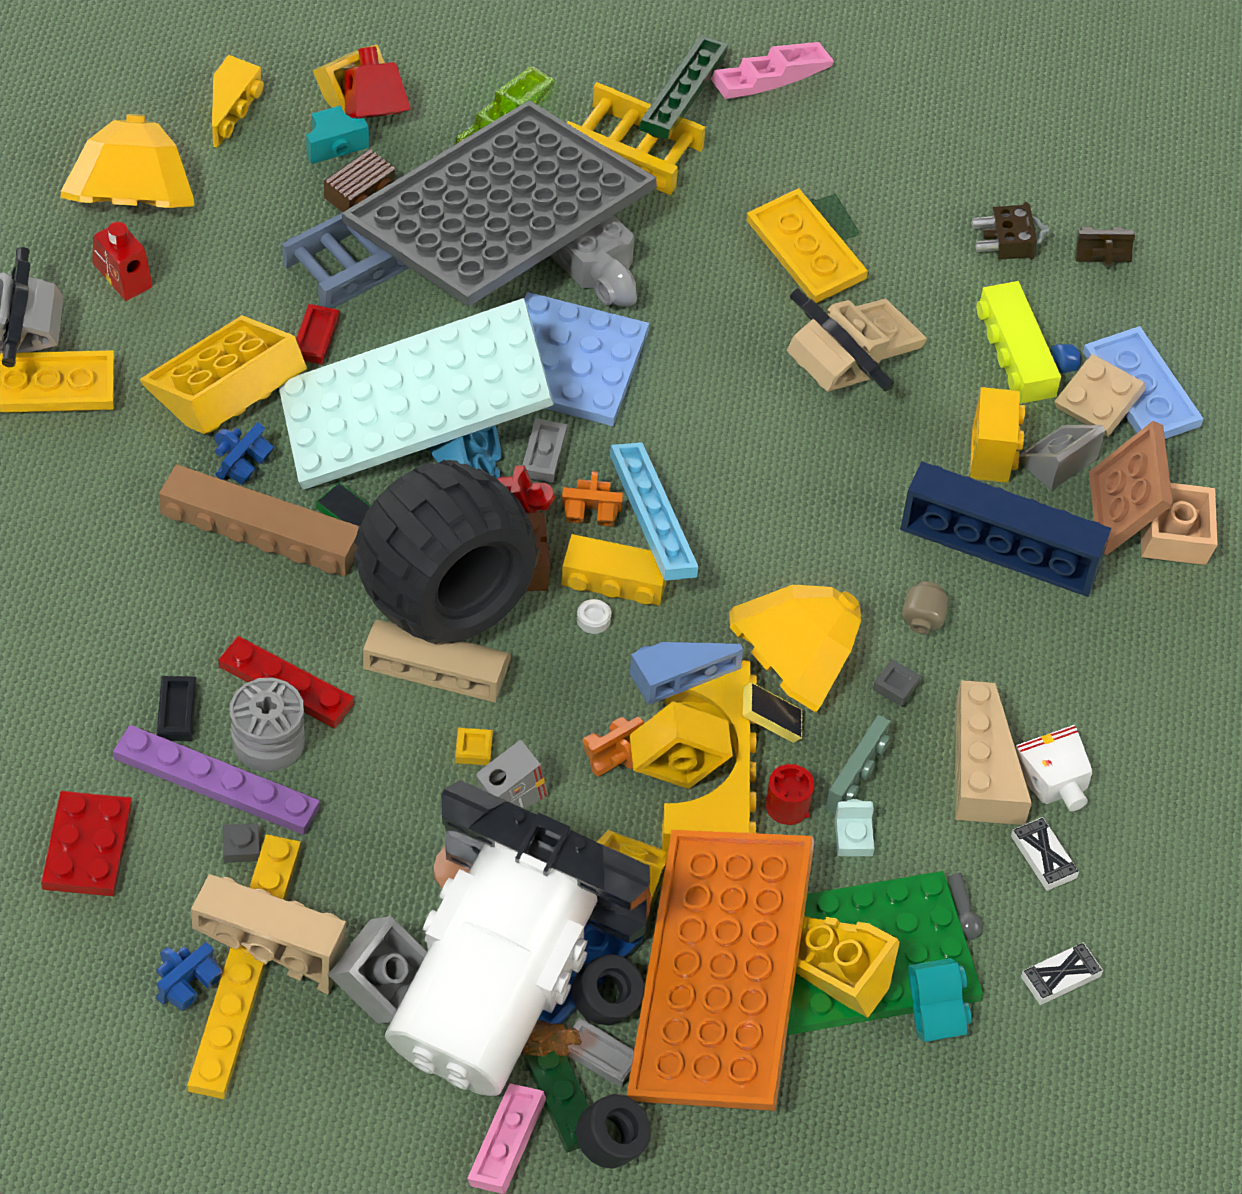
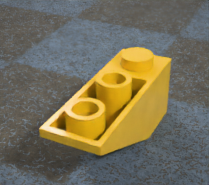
[212,55,264,148]

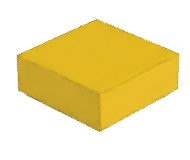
[455,727,493,765]

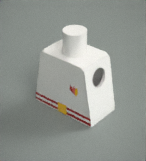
[1015,725,1092,811]

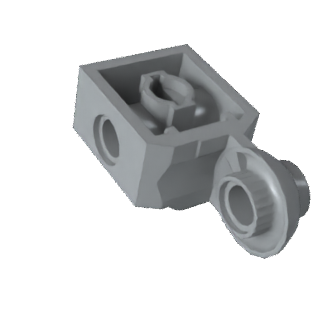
[550,215,637,307]

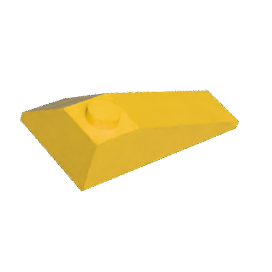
[796,915,900,1018]

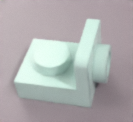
[835,799,874,856]

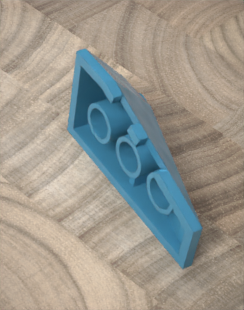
[428,425,502,479]

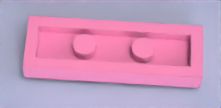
[467,1083,546,1194]

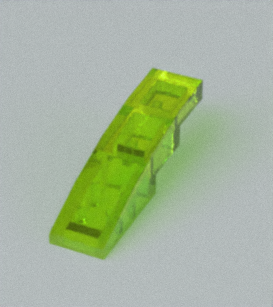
[455,66,555,144]

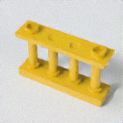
[567,82,706,195]

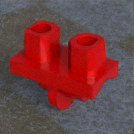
[498,465,555,513]

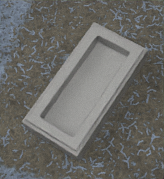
[560,1018,634,1088]

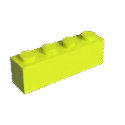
[976,281,1061,404]

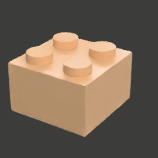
[1140,483,1218,565]

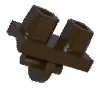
[1075,227,1135,266]

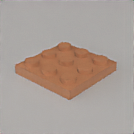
[1089,421,1173,555]

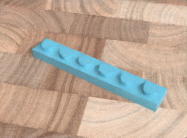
[610,442,698,580]

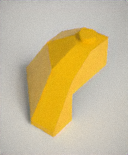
[61,114,194,208]
[729,585,861,712]

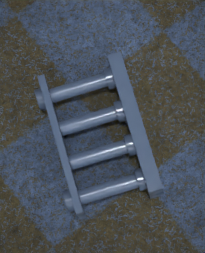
[282,213,410,309]

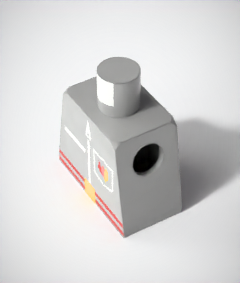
[476,740,548,809]

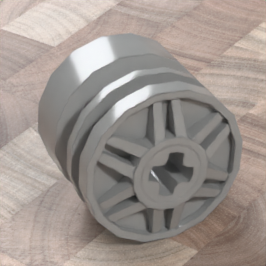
[230,678,305,772]

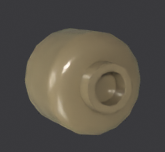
[901,581,949,634]

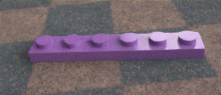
[113,725,320,835]

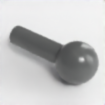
[948,873,983,940]

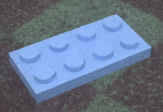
[1083,326,1204,439]

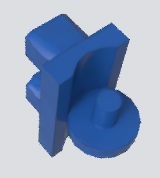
[215,422,274,485]
[156,942,222,1011]

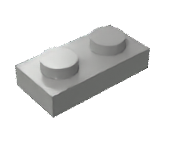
[522,418,567,483]

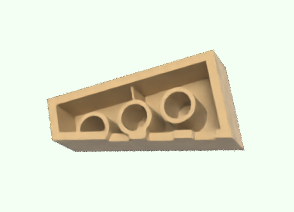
[955,680,1031,825]
[191,874,346,995]

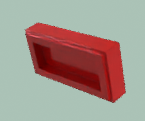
[296,304,340,365]

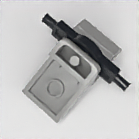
[0,247,64,367]

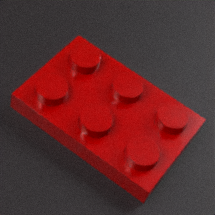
[41,791,132,897]

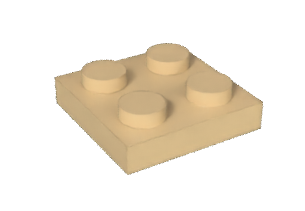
[1054,354,1146,437]

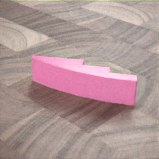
[711,42,834,99]

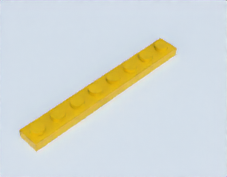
[187,834,301,1099]

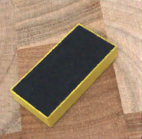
[743,682,802,743]

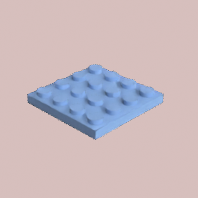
[524,292,649,426]

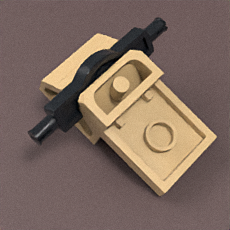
[786,288,927,392]

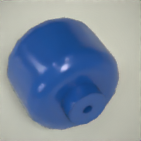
[1050,344,1081,373]

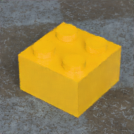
[969,387,1025,483]
[630,701,733,789]

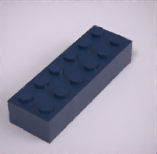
[900,461,1112,597]

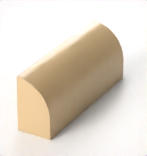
[363,619,511,703]

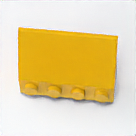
[140,315,307,434]

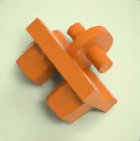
[562,471,623,527]
[582,716,644,777]

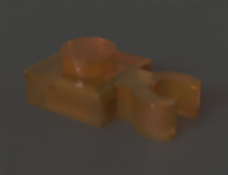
[521,1020,582,1057]

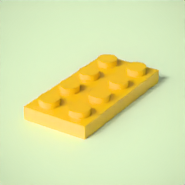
[746,188,868,303]
[0,350,114,412]

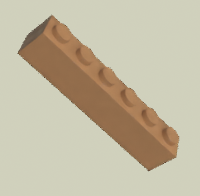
[159,464,360,577]

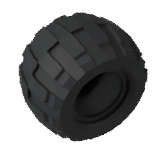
[354,460,539,644]

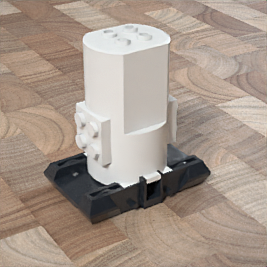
[385,780,651,1096]

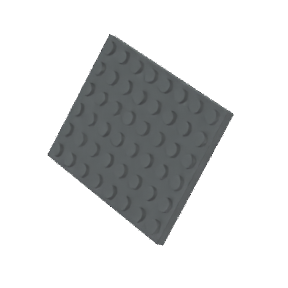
[342,100,657,307]

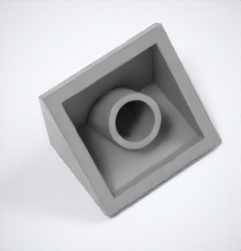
[1019,425,1105,491]

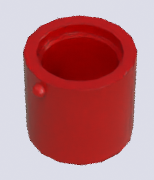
[765,764,814,825]

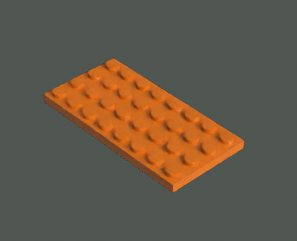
[627,830,815,1111]

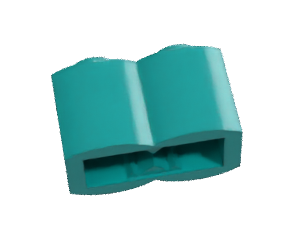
[908,958,971,1042]

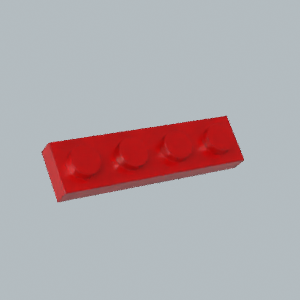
[218,636,354,729]

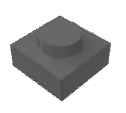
[873,659,921,706]
[222,823,260,863]

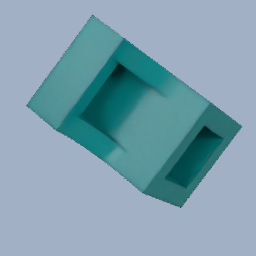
[306,105,369,164]

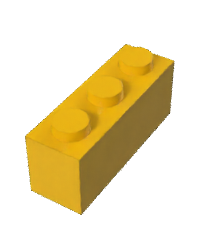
[561,534,667,606]

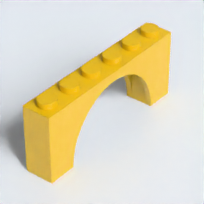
[662,660,757,851]

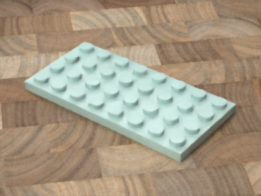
[279,298,554,490]

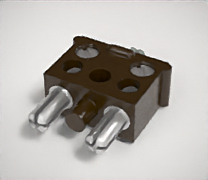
[971,202,1049,260]

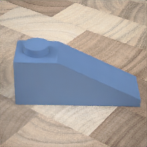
[629,642,743,705]

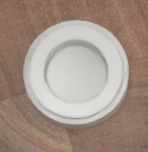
[577,599,611,634]

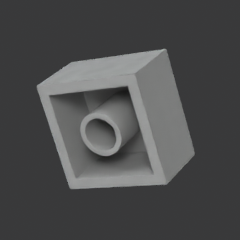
[328,916,427,1024]

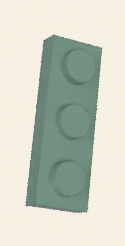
[826,715,891,814]

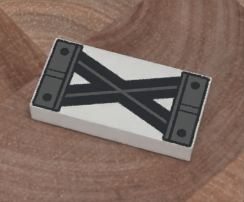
[1011,817,1079,891]
[1021,942,1103,1005]

